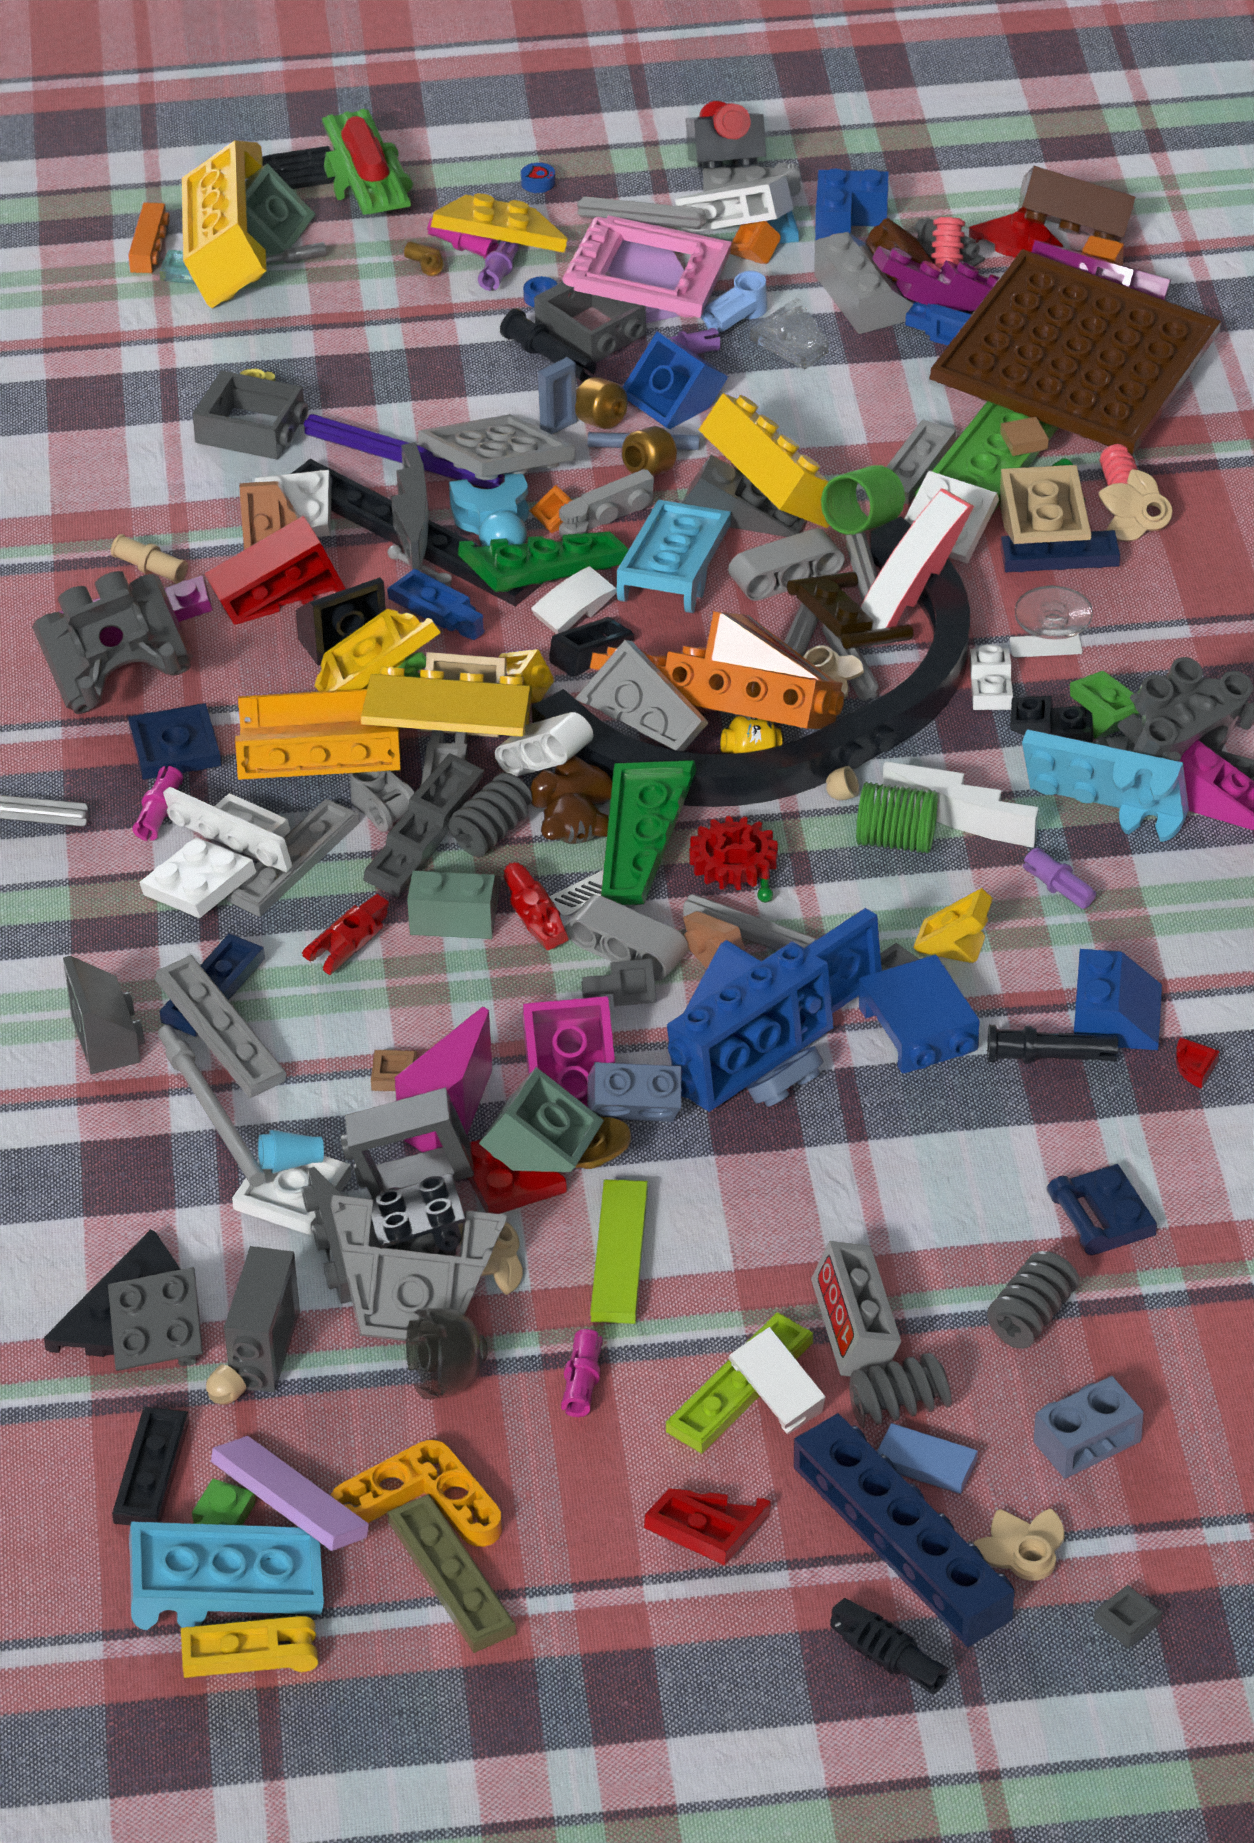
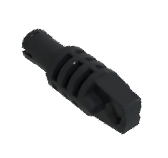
[830,1598,948,1694]

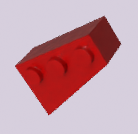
[204,516,346,625]

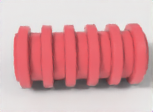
[931,217,965,269]
[1099,444,1138,486]

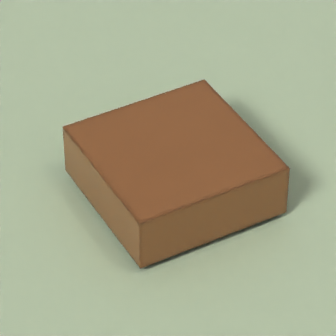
[1000,417,1049,456]
[371,1050,417,1091]

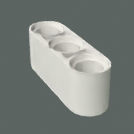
[495,712,594,776]

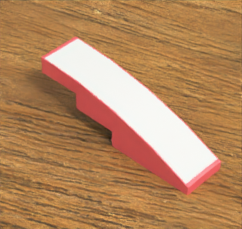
[860,488,974,630]

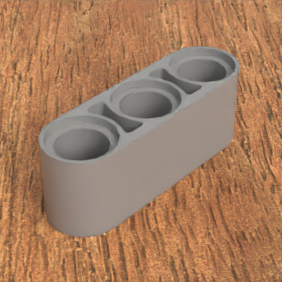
[728,528,845,601]
[565,895,689,981]

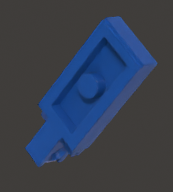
[906,302,971,346]
[387,569,485,640]

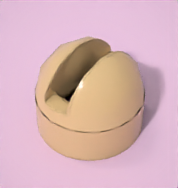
[826,766,859,801]
[206,1364,246,1405]

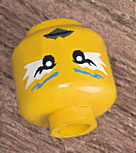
[720,716,782,754]

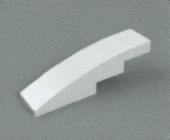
[882,761,1039,848]

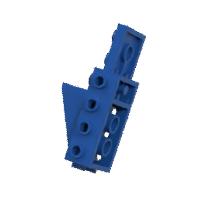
[667,908,882,1112]

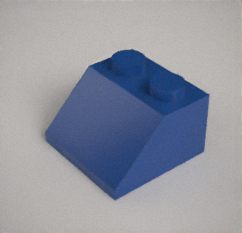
[623,331,728,429]
[1074,949,1162,1050]

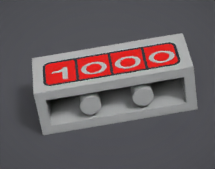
[811,1241,901,1376]

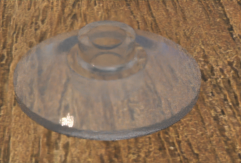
[1015,585,1093,639]

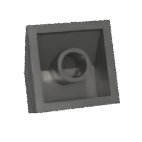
[63,956,145,1074]

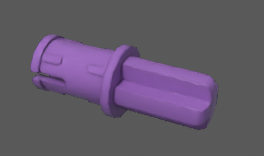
[478,241,519,291]
[647,328,720,354]
[1023,847,1096,909]

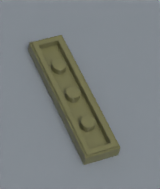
[387,1494,516,1653]

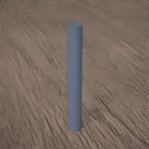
[588,432,700,450]

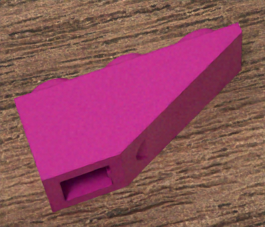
[1179,740,1254,830]

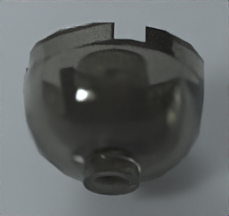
[406,1308,488,1400]

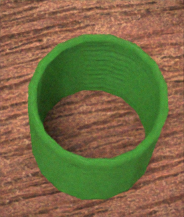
[821,465,905,535]
[856,782,938,854]

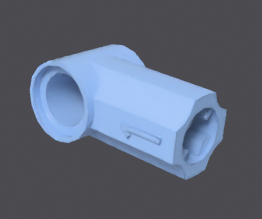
[701,271,767,334]

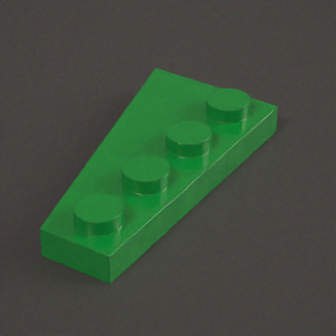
[458,532,629,592]
[601,760,697,905]

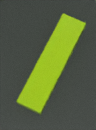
[590,1179,648,1324]
[666,1312,813,1454]

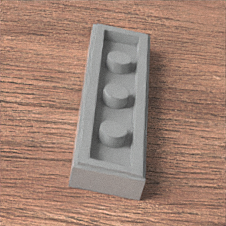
[227,798,359,917]
[155,955,286,1098]

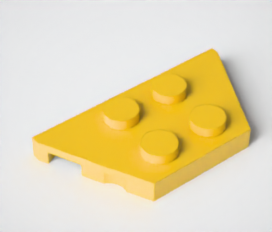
[431,193,567,253]
[314,609,441,692]

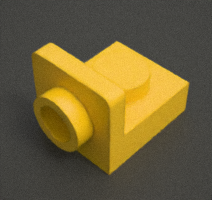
[498,649,554,703]

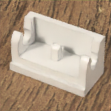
[729,1327,825,1434]

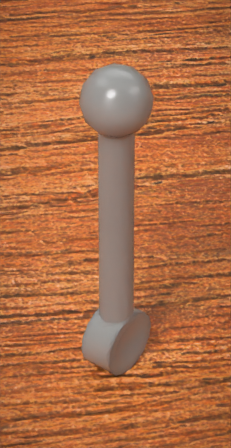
[387,545,452,587]

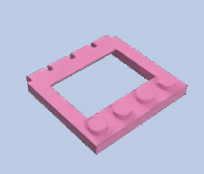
[562,215,732,318]

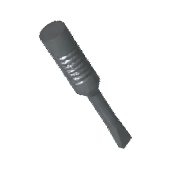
[266,242,327,263]

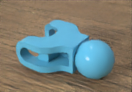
[449,473,529,546]

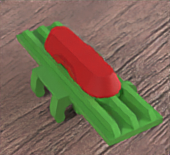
[322,108,413,215]

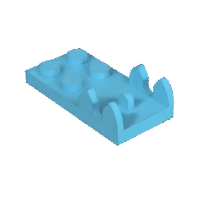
[617,500,731,613]
[1022,729,1189,842]
[129,1522,324,1630]

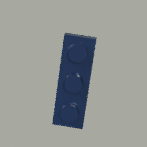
[1000,530,1120,572]
[159,933,265,1037]

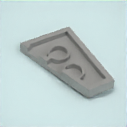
[575,640,709,752]

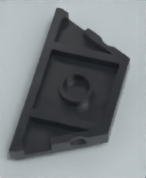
[44,1229,181,1357]

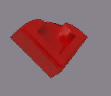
[1176,1037,1220,1089]

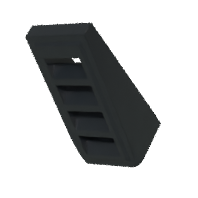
[549,617,635,677]

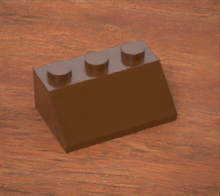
[1017,166,1136,242]

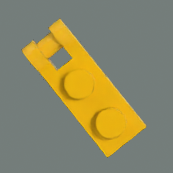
[181,1616,318,1678]

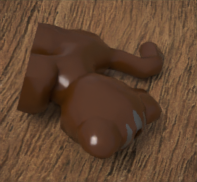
[530,755,613,844]

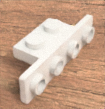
[163,787,292,872]

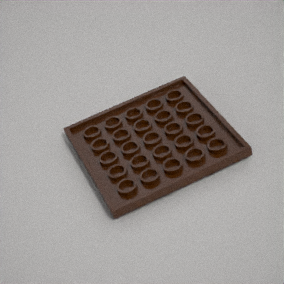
[930,249,1221,455]

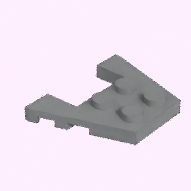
[330,1195,506,1346]

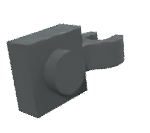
[581,959,657,1007]

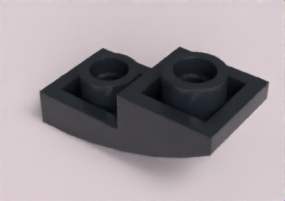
[1010,696,1093,743]

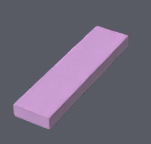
[211,1436,369,1551]

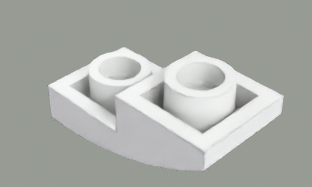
[531,566,617,634]
[970,645,1013,710]

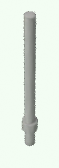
[158,1025,266,1187]

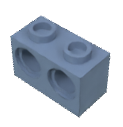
[587,1062,681,1122]
[1034,1376,1144,1479]

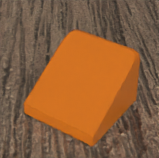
[730,221,781,264]
[1082,235,1124,265]
[529,485,572,533]

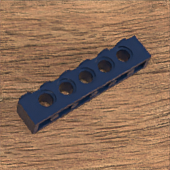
[794,1413,1015,1647]

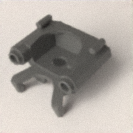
[32,571,193,714]
[1093,657,1254,761]

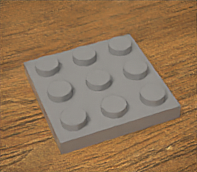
[418,414,575,480]

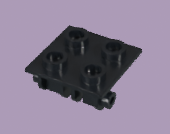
[371,1173,466,1251]

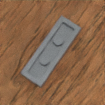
[886,419,956,505]

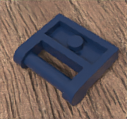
[1046,1164,1157,1255]

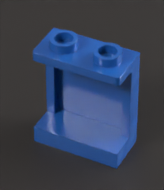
[859,954,980,1074]

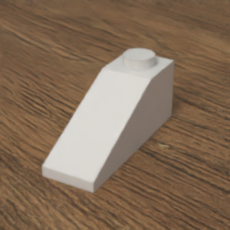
[675,175,794,233]

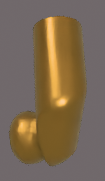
[404,241,444,277]

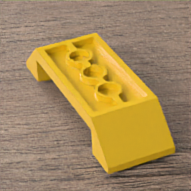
[182,140,266,309]

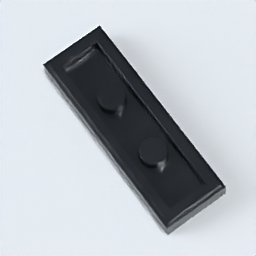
[112,1407,190,1526]

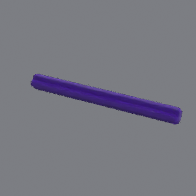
[304,414,505,489]

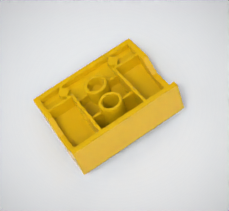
[361,667,532,737]

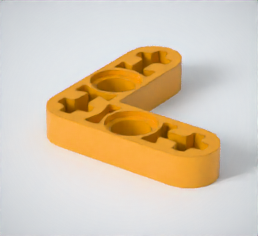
[331,1440,502,1547]

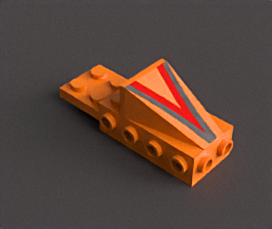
[590,611,844,729]

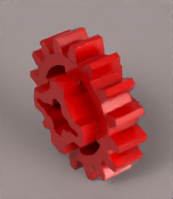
[689,816,778,890]

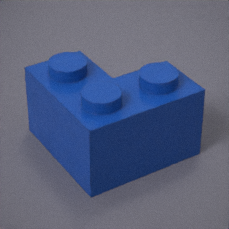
[815,168,889,240]

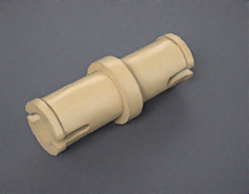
[111,534,188,584]

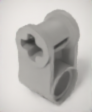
[350,771,414,832]

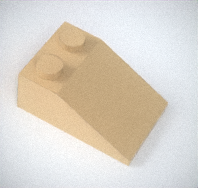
[1000,465,1091,544]

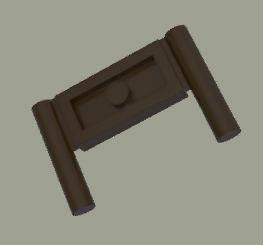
[787,572,913,649]

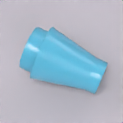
[258,1130,324,1173]

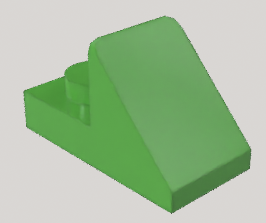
[1070,671,1142,740]

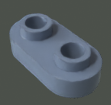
[747,1046,824,1107]

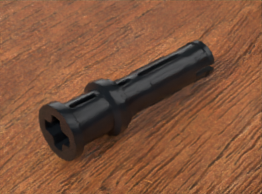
[500,308,597,382]
[987,1024,1118,1064]

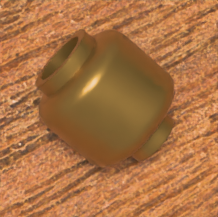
[575,377,628,429]
[622,426,677,476]

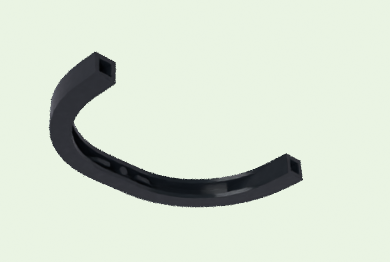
[532,516,970,807]

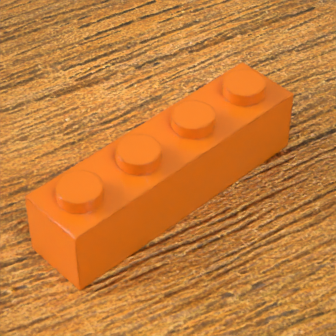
[128,202,170,273]

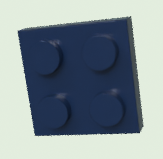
[128,703,221,780]

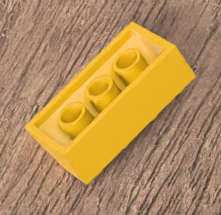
[698,393,830,528]

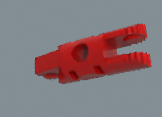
[503,862,569,951]
[302,894,389,975]

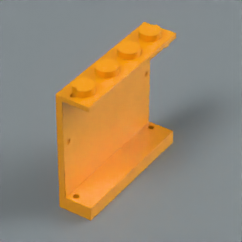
[235,689,400,780]

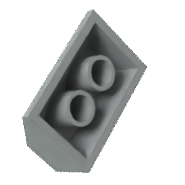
[814,232,916,334]

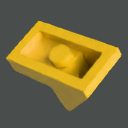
[913,888,993,963]

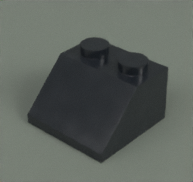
[296,577,386,666]

